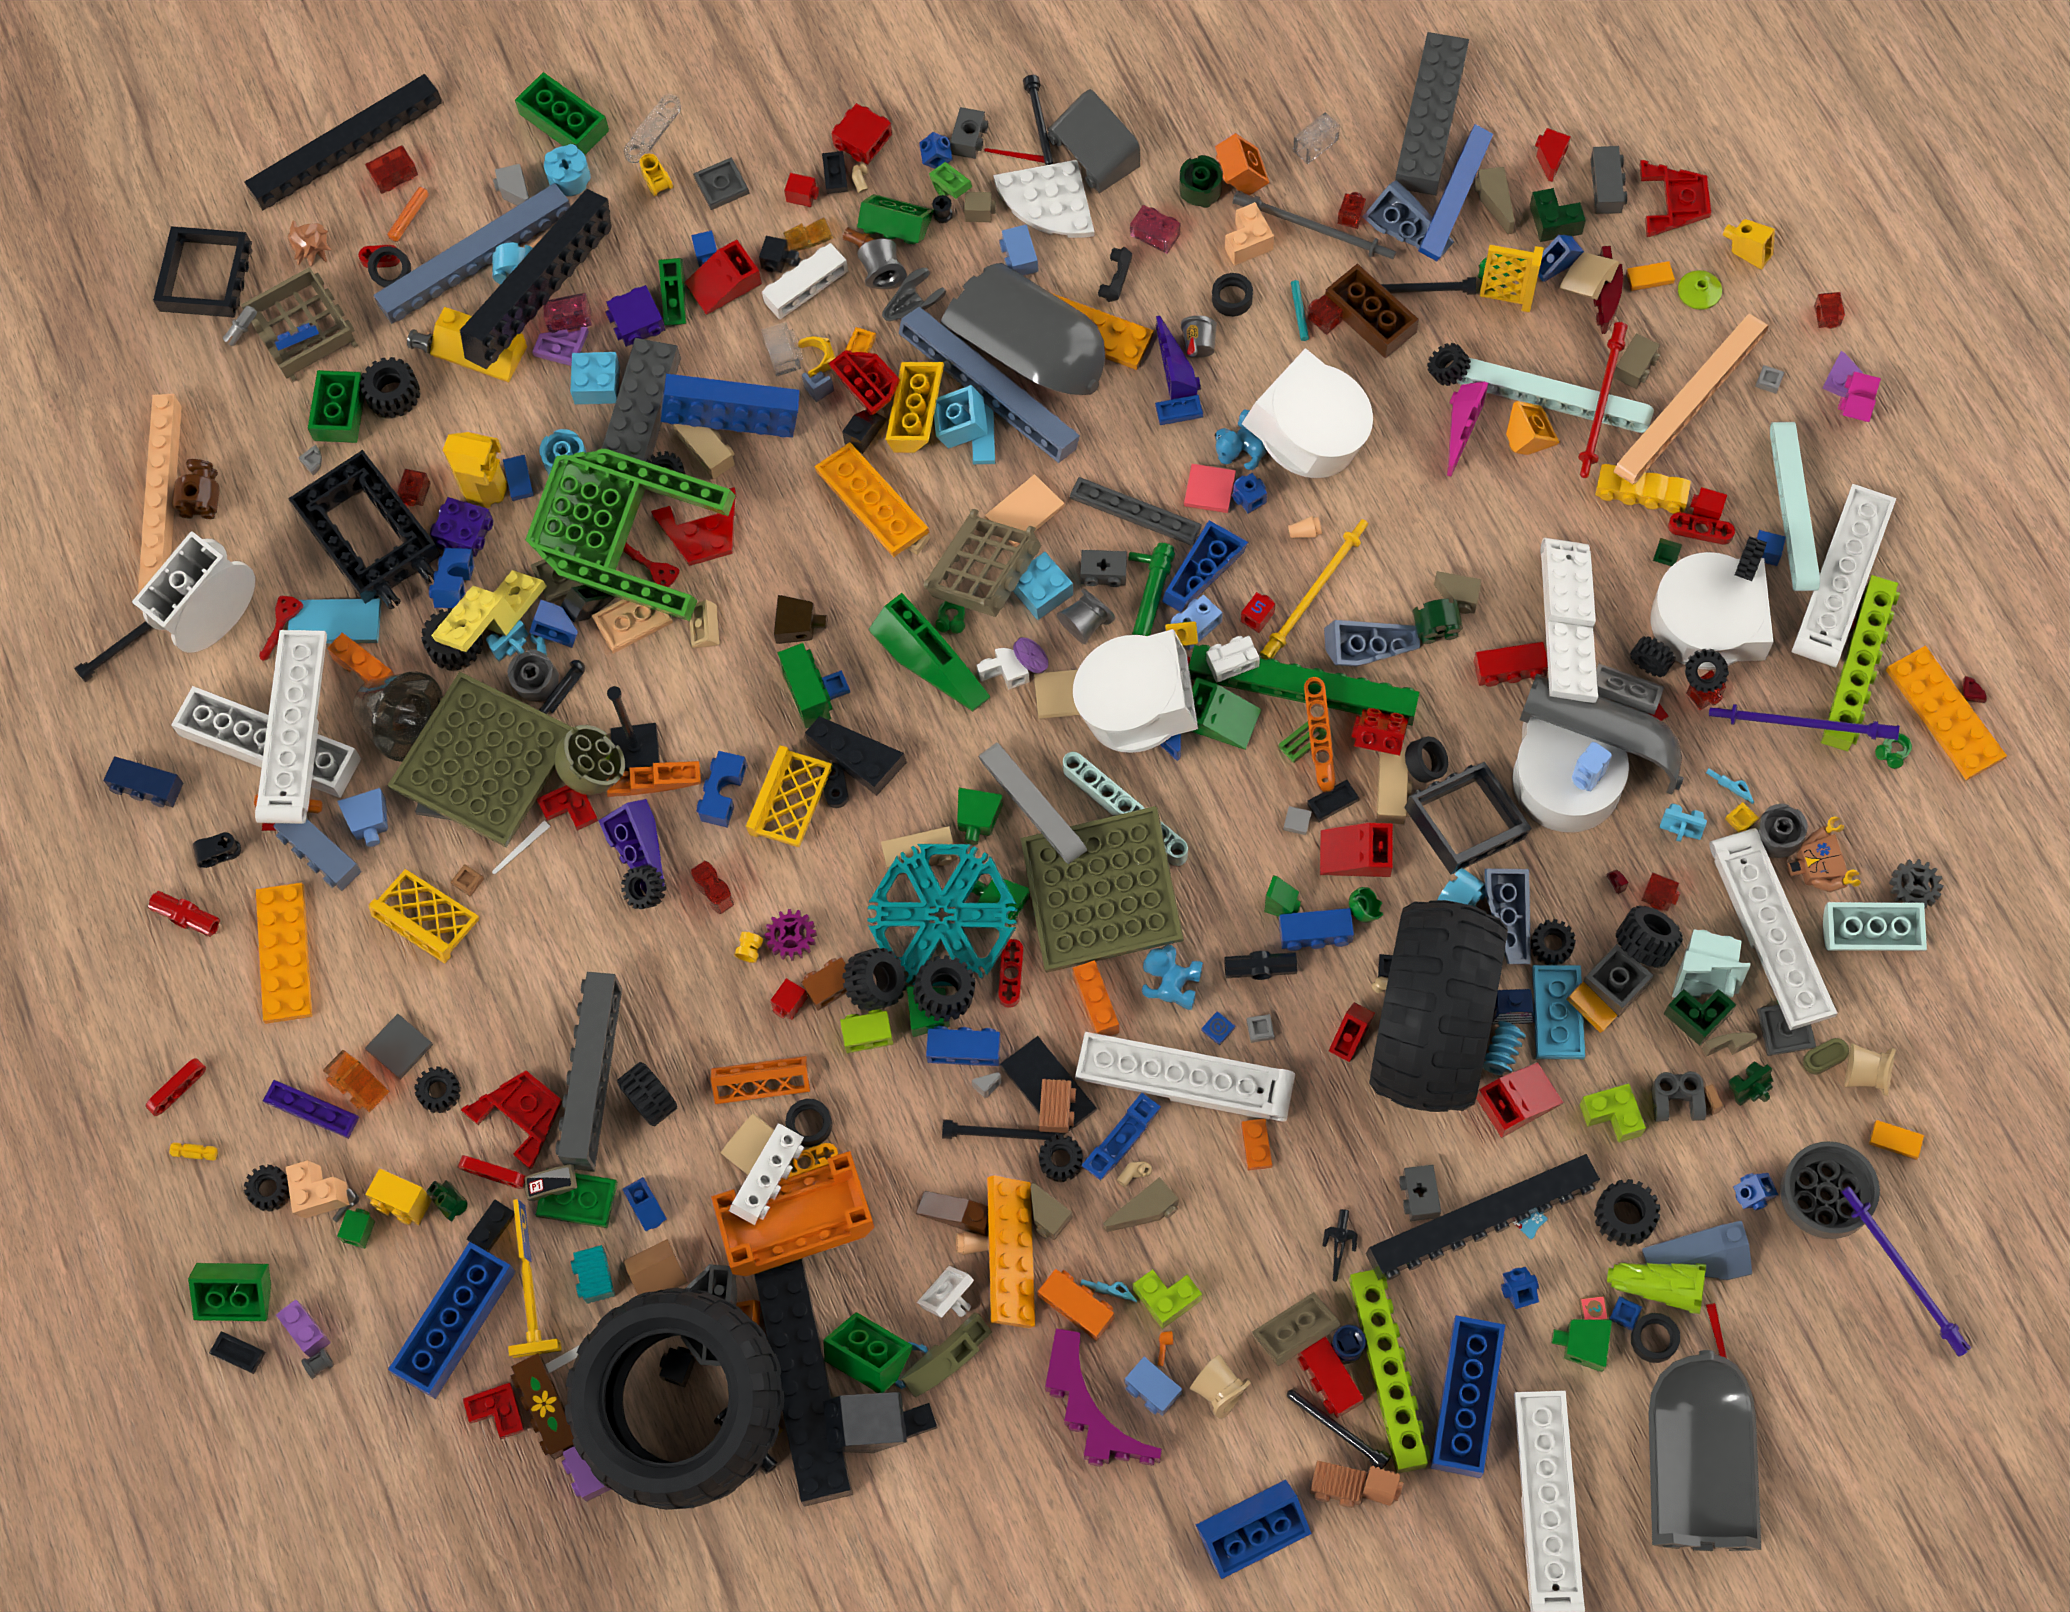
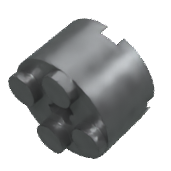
[507,650,559,702]
[1756,804,1808,858]

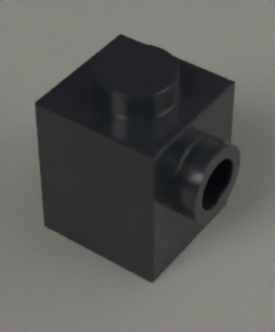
[659,1346,696,1388]

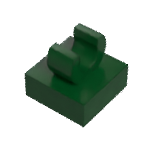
[1653,538,1682,566]

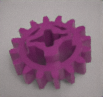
[765,909,817,961]

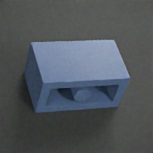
[999,224,1038,276]
[1125,1357,1182,1416]

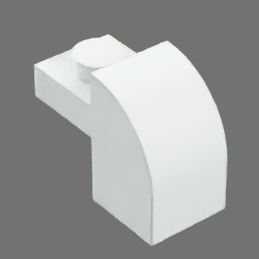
[976,648,1030,690]

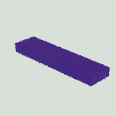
[263,1080,360,1139]

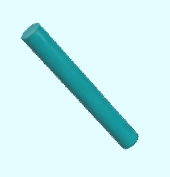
[1290,280,1309,341]

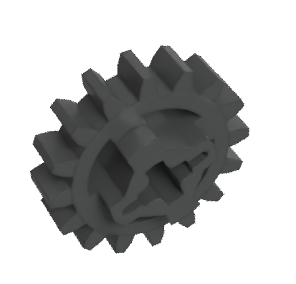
[1889,859,1944,909]

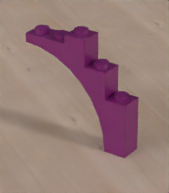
[1045,1328,1162,1467]

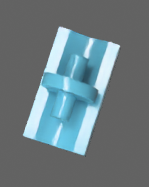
[486,620,529,662]
[1659,803,1707,842]

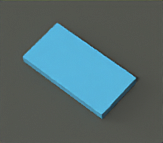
[288,599,382,643]
[1532,965,1585,1059]

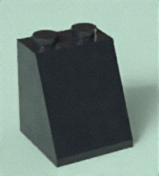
[823,1392,907,1454]

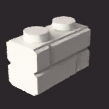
[1206,636,1260,682]

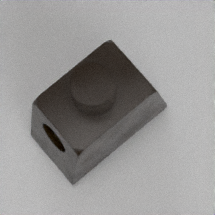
[774,595,827,644]

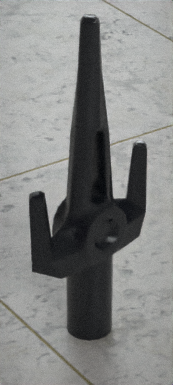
[1322,1209,1358,1282]

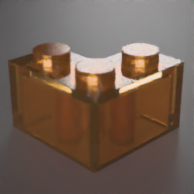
[323,1050,390,1113]

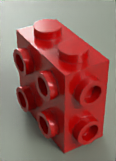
[831,103,892,165]
[1352,708,1409,756]

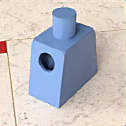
[338,788,388,847]

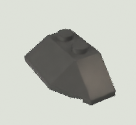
[681,1264,738,1366]

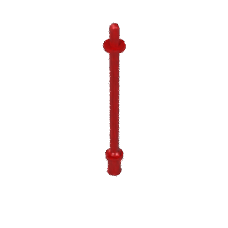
[1578,322,1628,478]

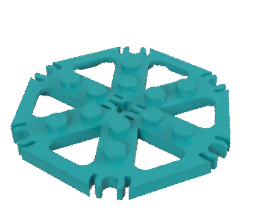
[867,844,1017,986]

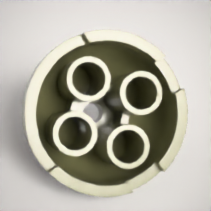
[554,725,625,795]

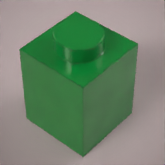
[337,1208,375,1249]

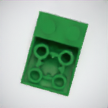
[1191,678,1261,750]

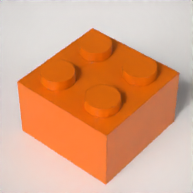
[1215,133,1270,195]

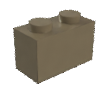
[1613,333,1660,389]

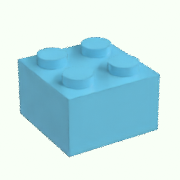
[570,352,620,405]
[934,385,988,449]
[1013,552,1073,620]

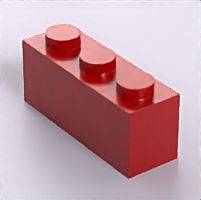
[1473,642,1548,687]
[1297,1336,1364,1418]

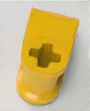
[639,153,674,197]

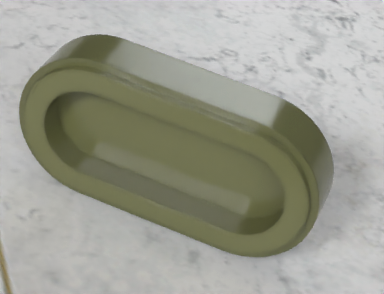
[1803,1038,1849,1075]

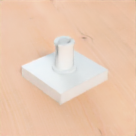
[917,1266,974,1318]

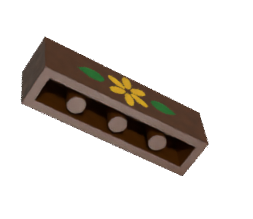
[510,1353,574,1460]

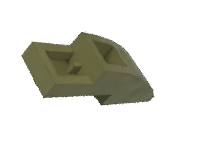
[900,1313,992,1397]

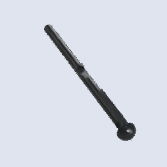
[539,660,585,714]

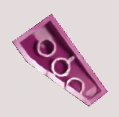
[1447,381,1488,477]

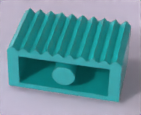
[571,1245,615,1304]

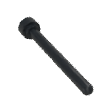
[1023,75,1053,165]
[1381,277,1476,295]
[74,621,152,682]
[942,1119,1058,1140]
[1287,1389,1391,1470]

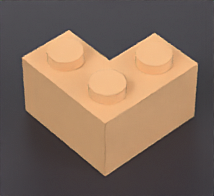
[1225,203,1274,266]
[286,1160,350,1218]

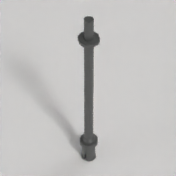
[1233,191,1396,259]

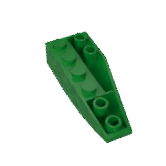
[868,593,990,712]

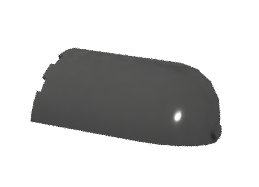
[940,263,1105,395]
[1519,674,1684,795]
[1648,1350,1761,1551]

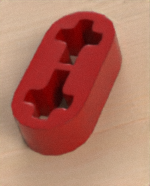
[358,245,400,268]

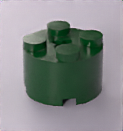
[1179,155,1223,208]
[1412,599,1463,644]

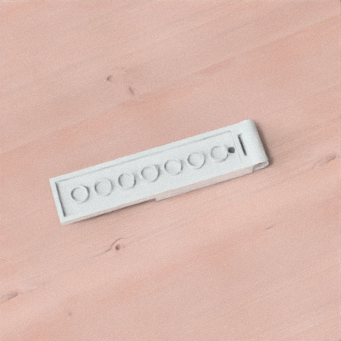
[1791,484,1896,668]
[1540,538,1598,703]
[255,630,327,824]
[1709,828,1837,1030]
[1075,1032,1295,1121]
[1514,1391,1585,1612]

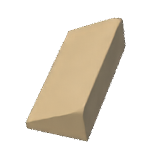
[690,600,719,648]

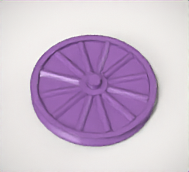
[1013,637,1049,673]

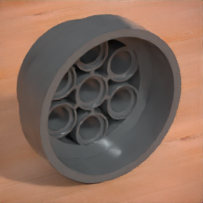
[1780,1141,1880,1239]

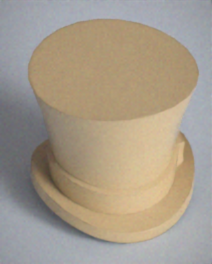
[1845,1043,1896,1096]
[1190,1355,1251,1419]

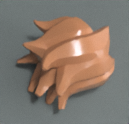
[288,220,332,266]

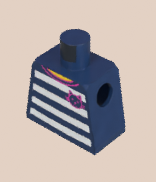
[1491,989,1535,1025]

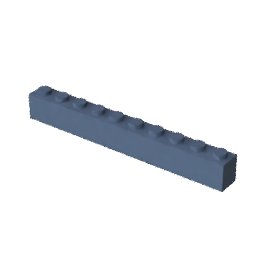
[373,183,570,324]
[899,307,1080,463]

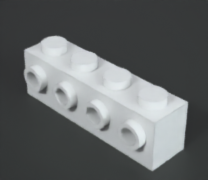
[762,243,848,320]
[729,1123,804,1225]

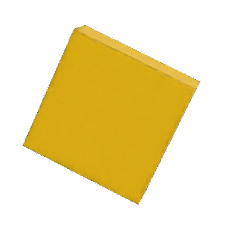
[1725,802,1759,833]

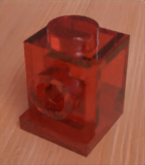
[1337,192,1366,229]

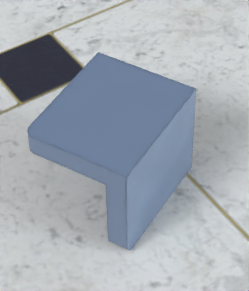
[802,371,834,402]

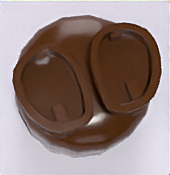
[172,459,220,519]

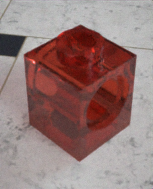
[1814,292,1845,329]
[1308,294,1343,335]

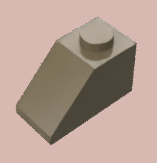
[1434,571,1482,614]
[1031,1183,1072,1240]

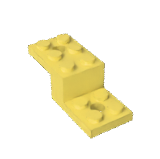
[431,570,547,652]

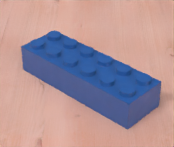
[660,374,799,438]
[388,1242,516,1399]
[1430,1315,1505,1478]

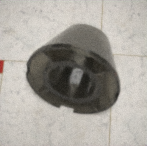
[353,671,443,762]

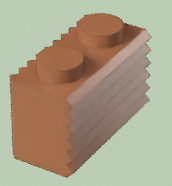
[1039,1079,1076,1133]
[1310,1460,1367,1508]
[1362,1465,1404,1506]

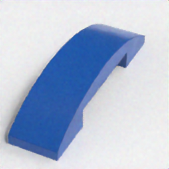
[1082,1093,1161,1181]

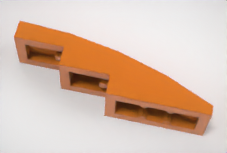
[606,761,701,797]

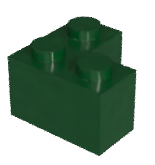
[1530,188,1586,242]
[1664,989,1736,1046]

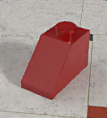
[1535,128,1571,182]
[1329,1002,1375,1062]

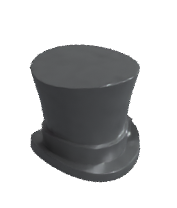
[857,239,907,289]
[1057,588,1115,644]

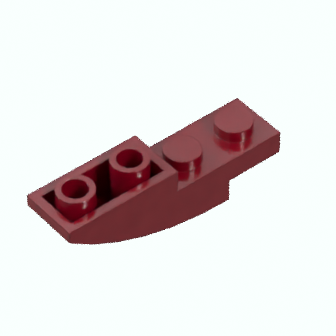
[1593,246,1623,334]

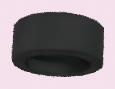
[368,246,411,288]
[1212,273,1253,317]
[1405,736,1449,783]
[785,1098,832,1147]
[1631,1313,1680,1363]

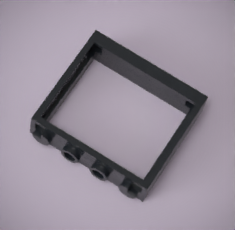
[153,226,253,318]
[1404,762,1532,875]

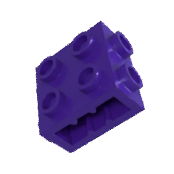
[605,285,665,347]
[430,497,494,557]

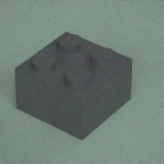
[1584,944,1654,1017]

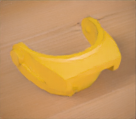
[798,336,835,377]

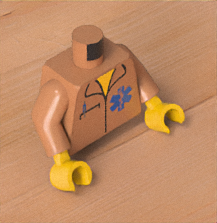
[1787,817,1861,892]

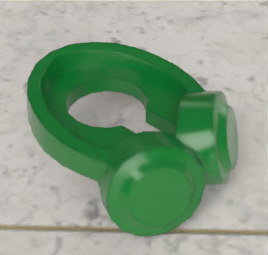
[935,601,965,634]
[1875,733,1912,769]

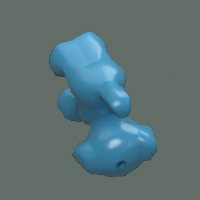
[1214,409,1267,470]
[1141,944,1203,1010]

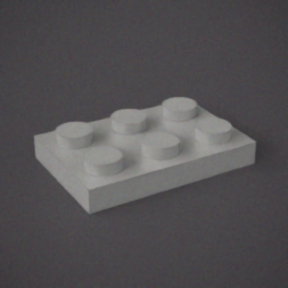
[1596,664,1664,715]

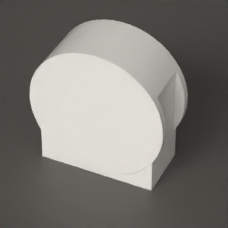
[1242,348,1373,478]
[132,531,255,653]
[1650,552,1773,670]
[1073,629,1198,753]
[1512,717,1629,832]

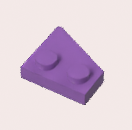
[532,327,589,366]
[1822,351,1864,397]

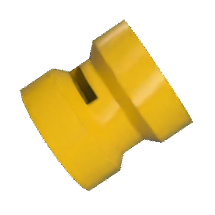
[734,932,764,963]

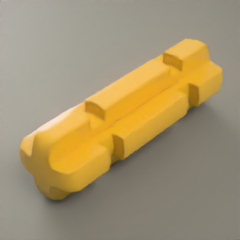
[169,1142,218,1161]

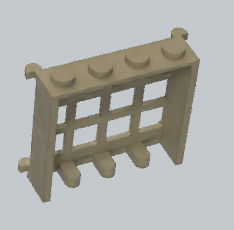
[241,267,358,382]
[924,509,1042,617]

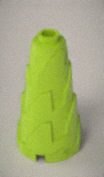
[1607,1263,1706,1314]

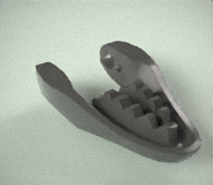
[882,268,946,322]

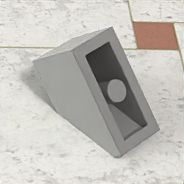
[493,164,529,206]

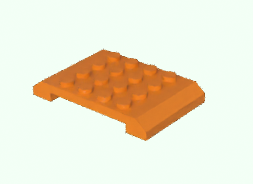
[711,1151,875,1277]

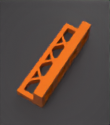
[711,1056,810,1104]

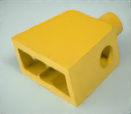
[1723,219,1775,270]

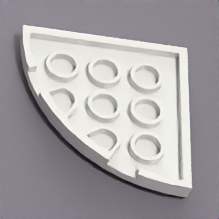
[993,160,1094,238]

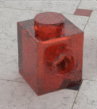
[397,469,431,506]
[1686,670,1726,711]
[1641,872,1681,911]

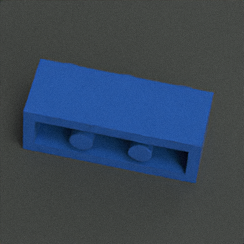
[1279,908,1354,951]
[926,1026,1001,1066]

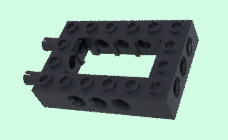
[288,450,441,609]

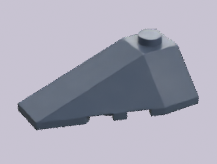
[1362,180,1454,259]
[1324,620,1420,667]
[1485,869,1531,964]
[1642,1221,1752,1280]

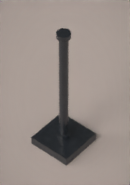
[607,686,660,771]

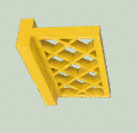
[1480,245,1544,312]
[746,745,833,848]
[368,869,479,964]

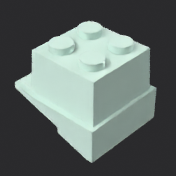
[1672,929,1750,998]

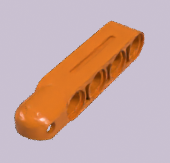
[1304,677,1336,792]

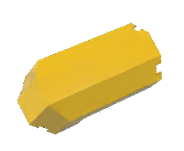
[443,432,508,509]

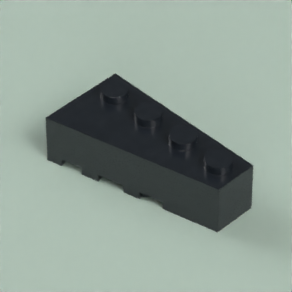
[805,716,907,796]

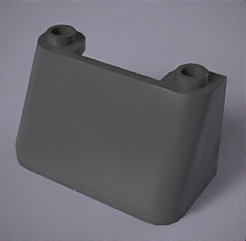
[1047,89,1140,193]

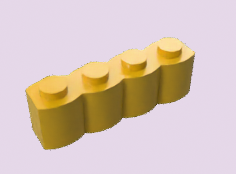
[1595,464,1691,514]

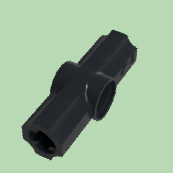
[1224,951,1297,980]

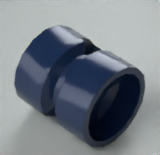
[1331,1325,1366,1364]

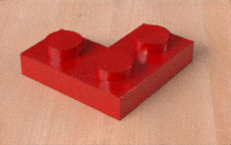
[537,785,598,831]
[463,1383,525,1439]

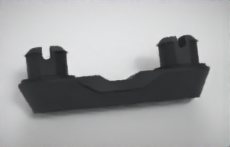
[1098,247,1132,302]

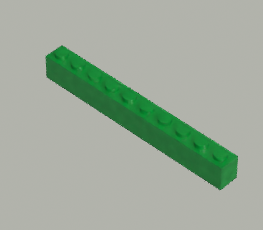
[1189,645,1420,726]

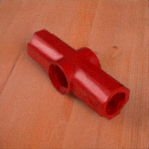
[148,891,220,937]

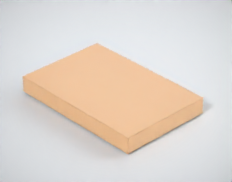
[985,474,1065,547]
[592,599,673,654]

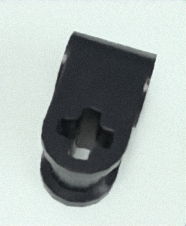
[193,832,241,868]

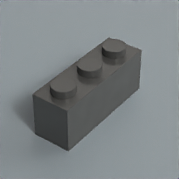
[1590,146,1627,214]

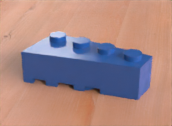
[1162,520,1248,613]

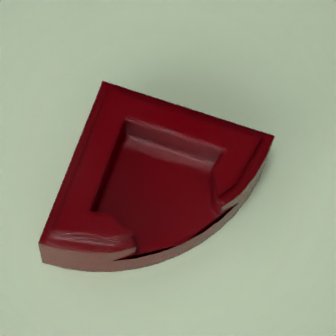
[1962,676,1987,703]
[1606,870,1629,894]

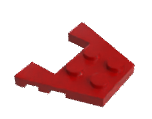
[1639,160,1711,237]
[651,487,736,566]
[461,1070,562,1170]

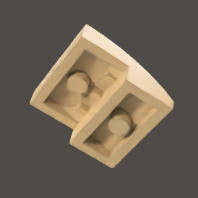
[1559,252,1620,300]
[1034,670,1080,719]
[721,1114,774,1175]

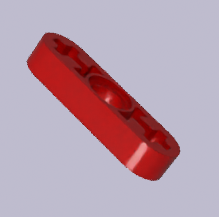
[1668,512,1735,545]
[998,939,1024,1008]
[145,1058,206,1116]
[458,1155,526,1189]

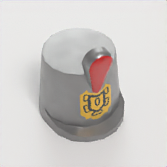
[1181,316,1217,357]

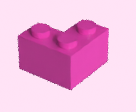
[1837,371,1881,422]

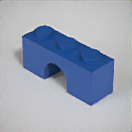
[429,548,475,608]
[696,751,748,828]

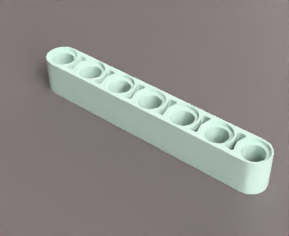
[1063,752,1188,866]

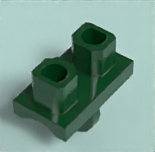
[1728,1061,1774,1106]
[426,1180,468,1222]

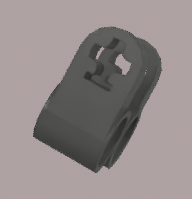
[1651,1071,1706,1122]

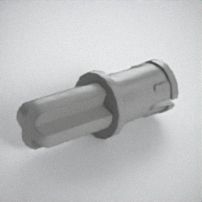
[223,306,257,346]

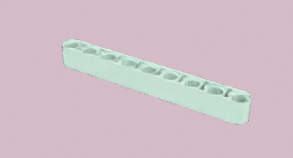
[1456,358,1654,433]
[1770,422,1820,591]

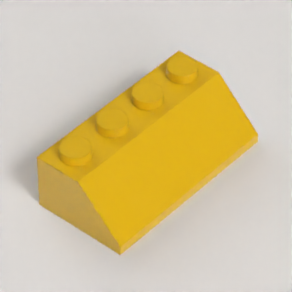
[430,307,527,382]
[886,362,944,453]

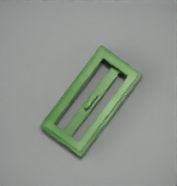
[1278,721,1327,763]

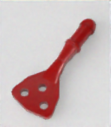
[623,542,680,587]
[259,596,304,661]

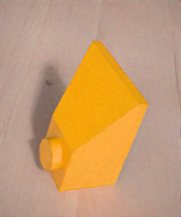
[1506,401,1560,455]

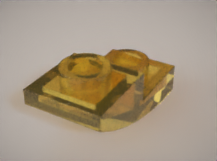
[783,217,834,251]

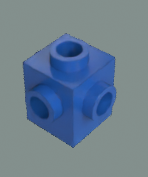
[919,132,953,169]
[1232,473,1267,514]
[1733,1173,1779,1211]
[1501,1267,1539,1309]

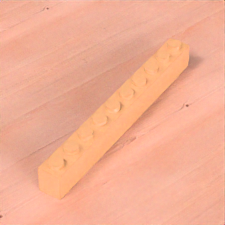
[138,394,182,594]

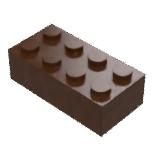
[1324,263,1419,359]

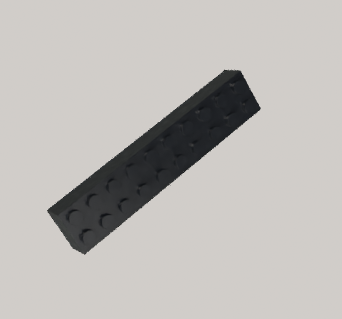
[460,189,612,369]
[754,1258,853,1507]

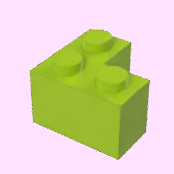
[1579,1083,1646,1143]
[1133,1269,1202,1329]

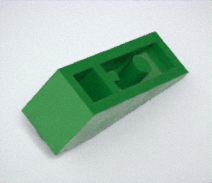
[658,258,686,326]

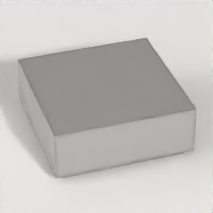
[1755,365,1785,394]
[1283,806,1312,835]
[1246,1014,1274,1043]

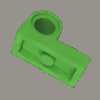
[929,162,972,199]

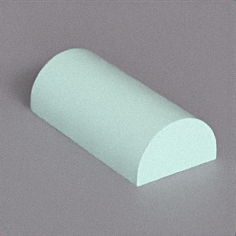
[1823,902,1927,951]

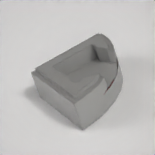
[298,444,322,475]

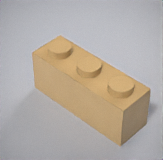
[673,424,735,480]
[1376,751,1412,824]
[881,826,956,876]

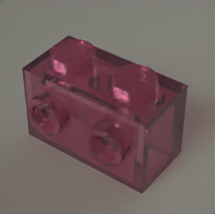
[1130,205,1181,254]
[543,293,592,333]

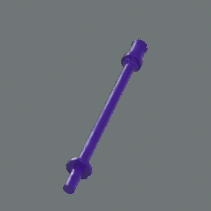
[1709,704,1900,740]
[1841,1186,1971,1357]

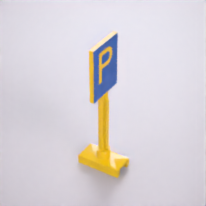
[508,1199,562,1359]

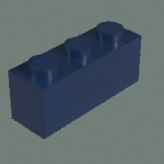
[103,756,184,807]

